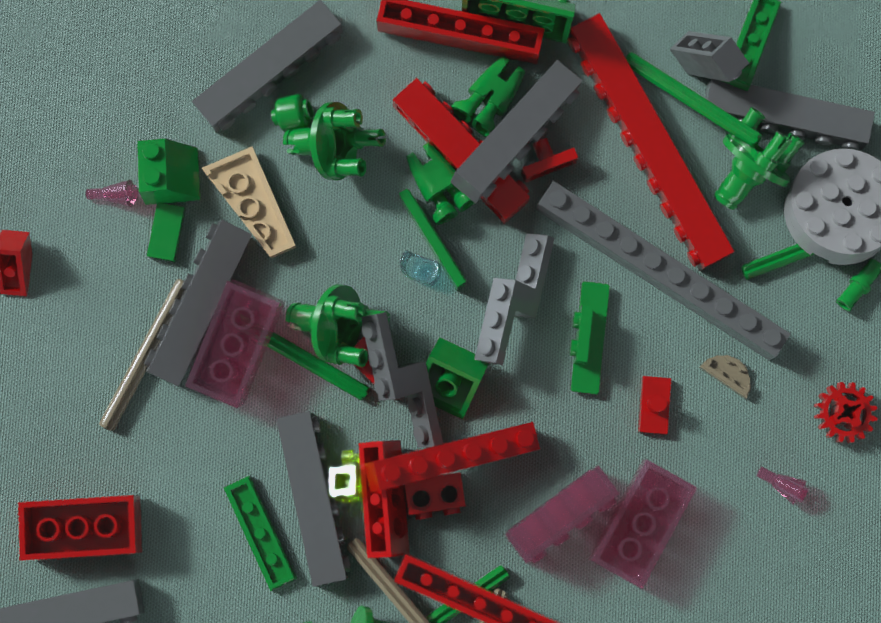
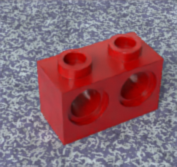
[404,472,466,520]

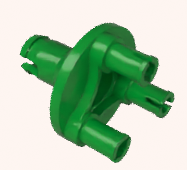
[283,102,386,181]
[715,107,805,210]
[285,284,390,367]

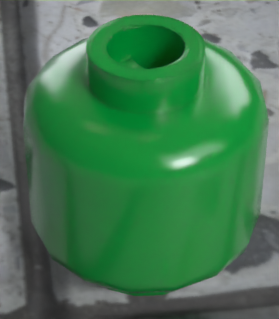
[271,94,314,132]

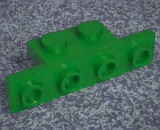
[570,281,610,395]

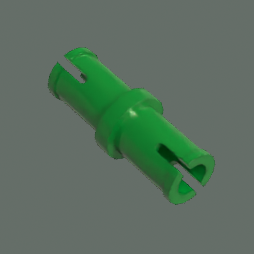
[836,259,881,312]

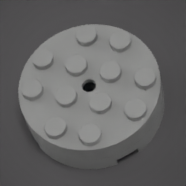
[784,149,881,265]

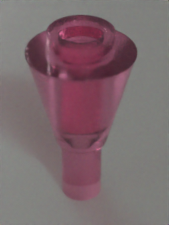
[86,179,139,207]
[756,466,809,506]

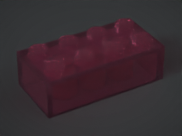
[185,280,286,408]
[588,459,697,589]
[503,465,619,564]

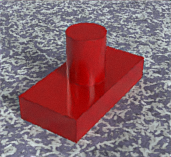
[521,138,578,183]
[638,376,671,435]

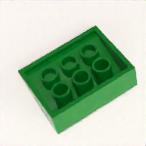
[461,0,576,44]

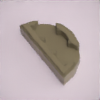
[698,355,751,399]

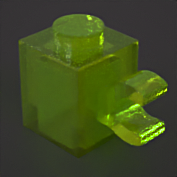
[329,450,363,504]

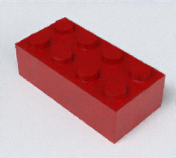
[18,495,142,561]

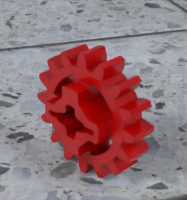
[814,382,878,443]

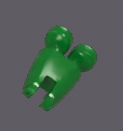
[451,56,526,138]
[406,142,475,225]

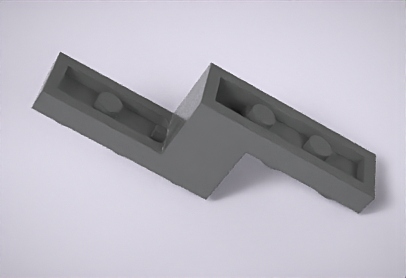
[474,234,554,365]
[361,312,443,448]

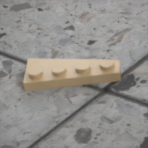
[202,147,297,258]

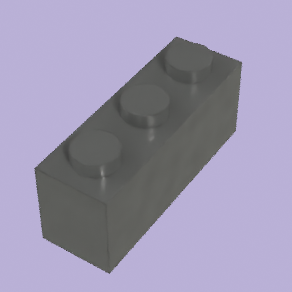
[670,31,749,82]

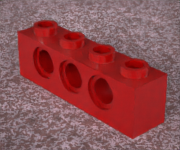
[358,440,410,558]

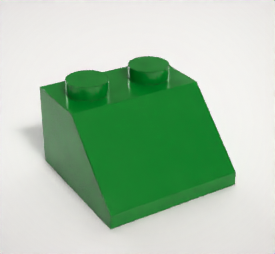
[137,139,201,205]
[426,337,489,419]

